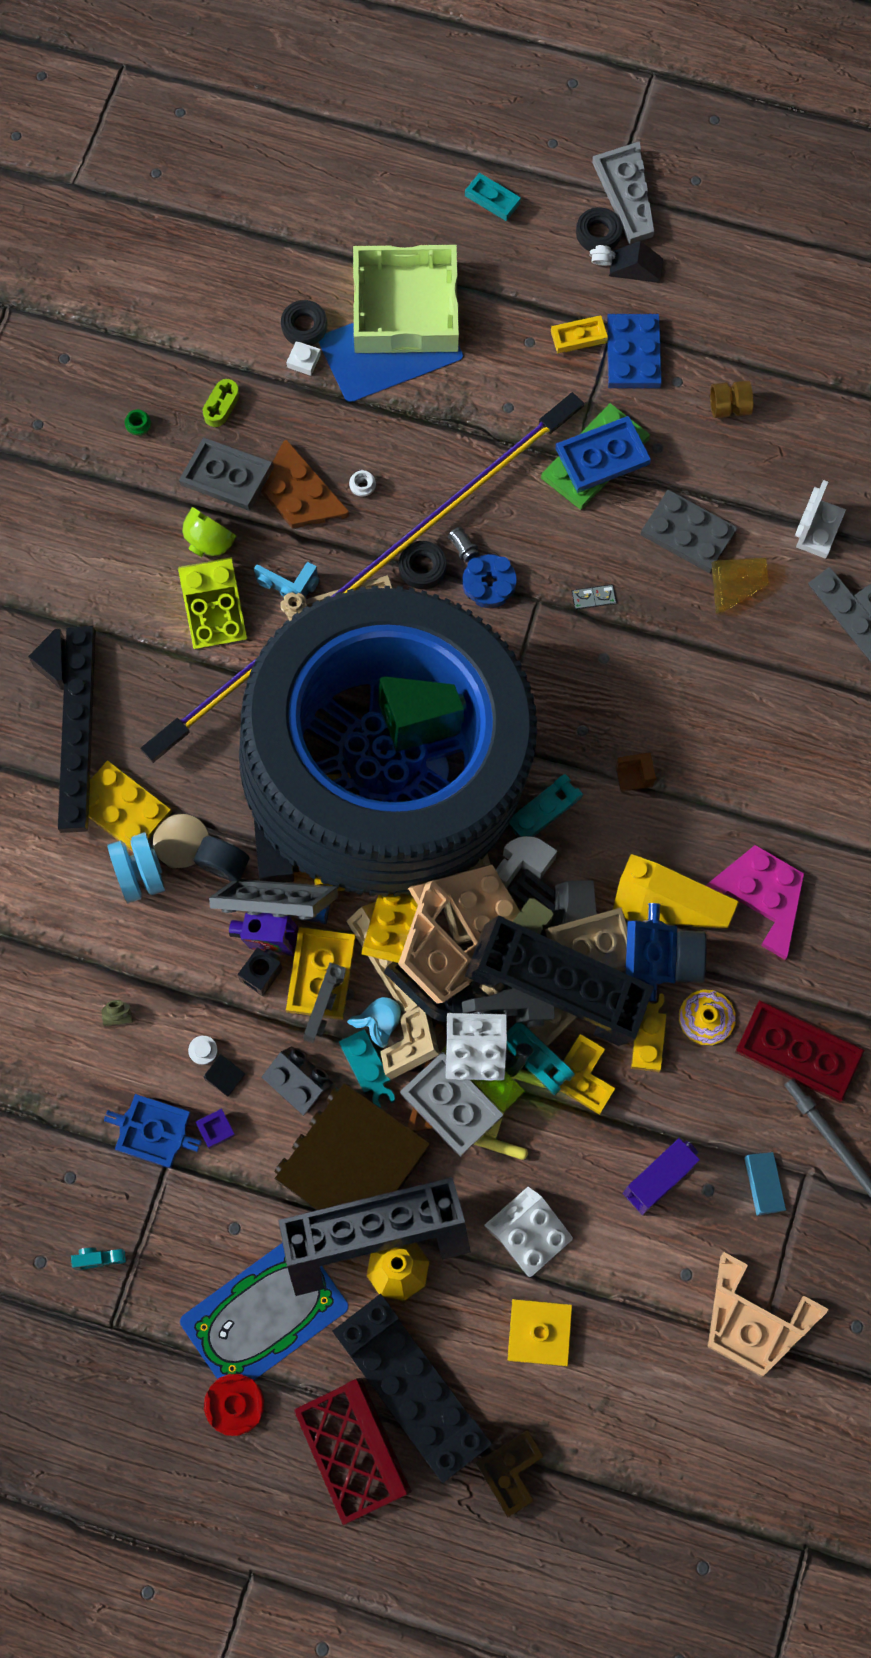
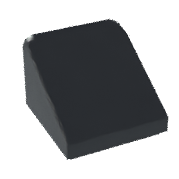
[203,1054,245,1097]

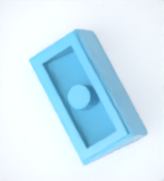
[744,1152,786,1216]

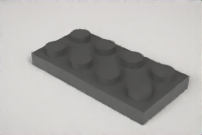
[209,879,338,919]

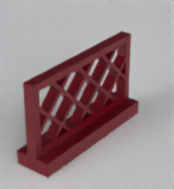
[294,1378,412,1525]

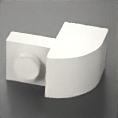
[496,836,557,888]

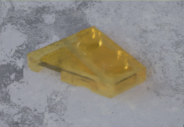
[711,558,769,614]

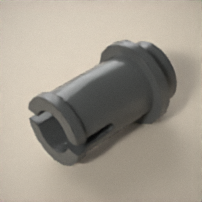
[448,527,479,562]

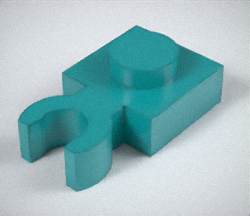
[71,1247,126,1270]

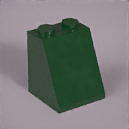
[378,677,467,752]

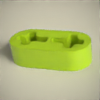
[203,379,239,427]

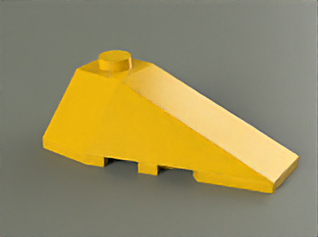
[613,854,738,928]

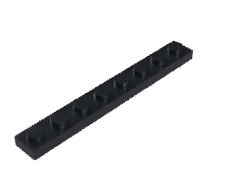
[58,626,96,833]

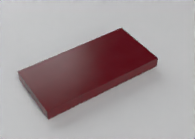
[735,1000,865,1103]

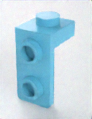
[254,562,319,598]

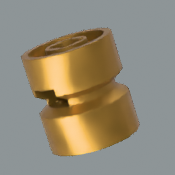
[710,381,753,418]

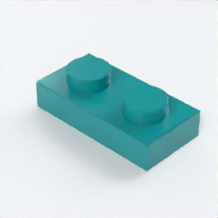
[465,172,521,221]

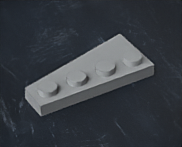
[592,141,654,244]

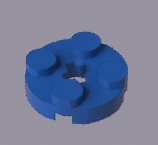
[463,554,516,608]

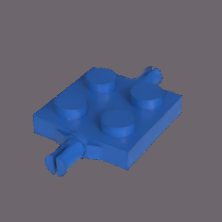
[626,903,677,1001]
[104,1094,202,1169]

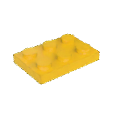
[89,760,172,852]
[362,894,418,963]
[286,927,356,1020]

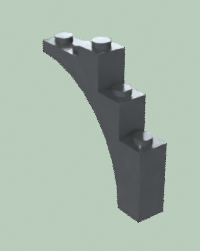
[462,880,597,1028]

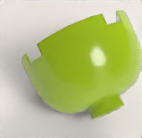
[182,507,237,558]

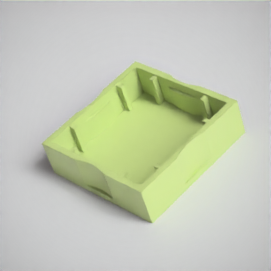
[353,245,459,353]

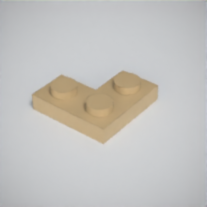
[380,1006,440,1079]

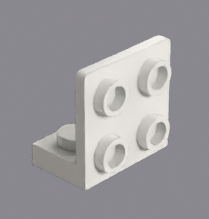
[795,480,846,559]
[446,1013,507,1081]
[484,1187,573,1277]

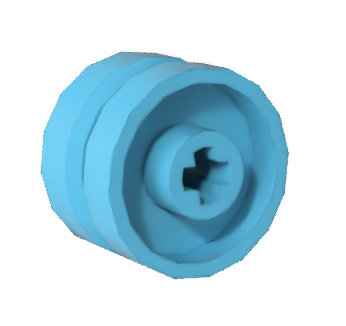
[107,832,165,904]

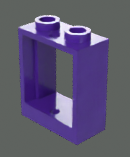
[622,1138,700,1216]

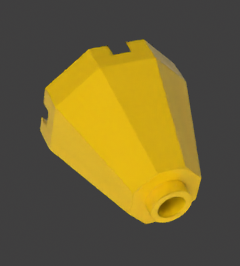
[366,1243,429,1301]

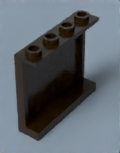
[274,1083,430,1210]

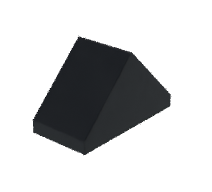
[609,241,663,283]
[28,629,65,690]

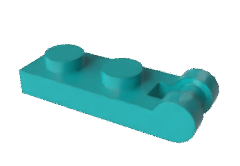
[508,774,584,838]
[506,1023,575,1095]

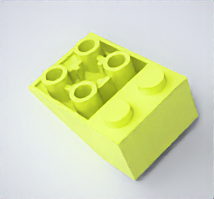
[178,557,247,649]

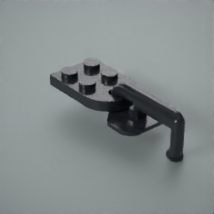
[384,962,533,1077]

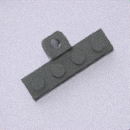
[808,567,871,663]

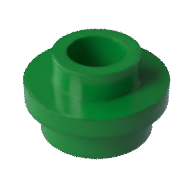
[124,409,151,436]

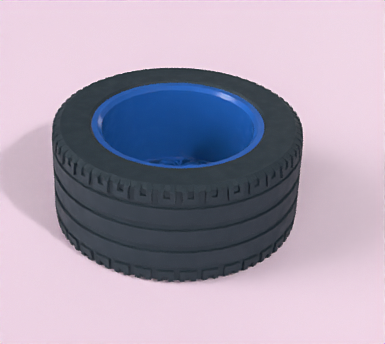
[239,586,537,897]

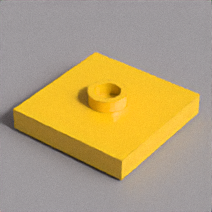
[507,1299,572,1367]

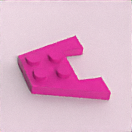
[705,845,804,960]

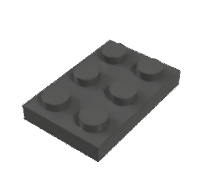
[179,437,274,511]
[641,490,737,573]

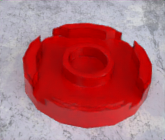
[204,1374,265,1436]

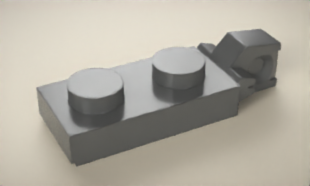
[303,963,346,1043]

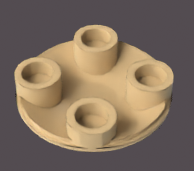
[153,814,209,868]

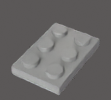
[400,1052,503,1157]

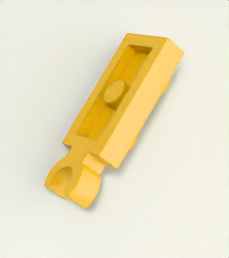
[631,994,666,1072]

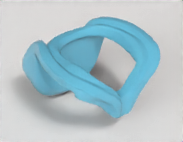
[347,997,401,1048]

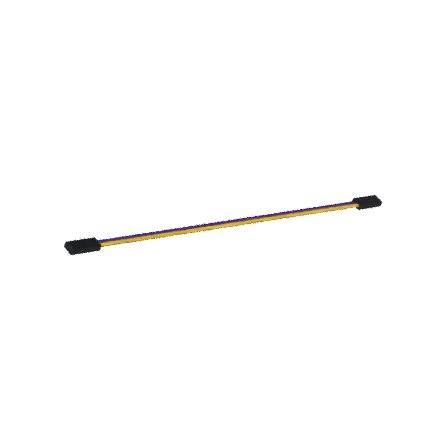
[140,392,584,763]

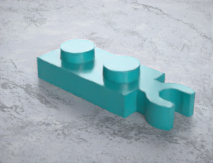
[339,1029,395,1109]

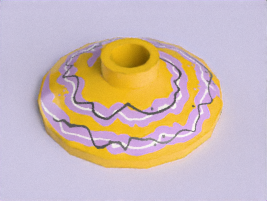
[679,990,736,1046]

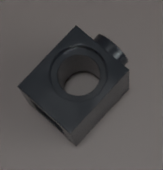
[237,947,282,997]

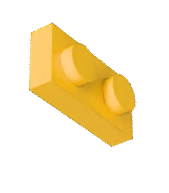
[551,315,608,354]

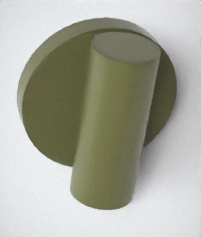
[101,1000,133,1027]

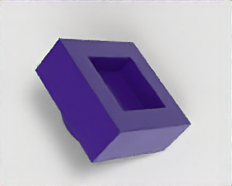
[196,1108,235,1149]

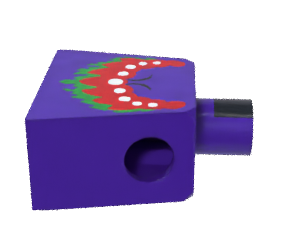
[229,912,299,956]

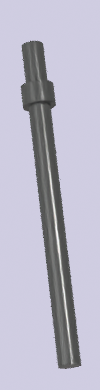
[784,1079,871,1198]

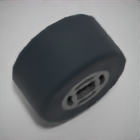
[194,836,250,881]
[675,930,707,983]

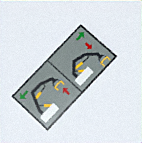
[571,584,617,609]

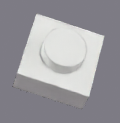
[286,341,321,376]

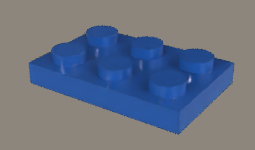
[607,314,661,388]
[555,416,651,493]

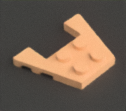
[408,865,520,958]
[398,880,473,1004]
[708,1252,828,1377]

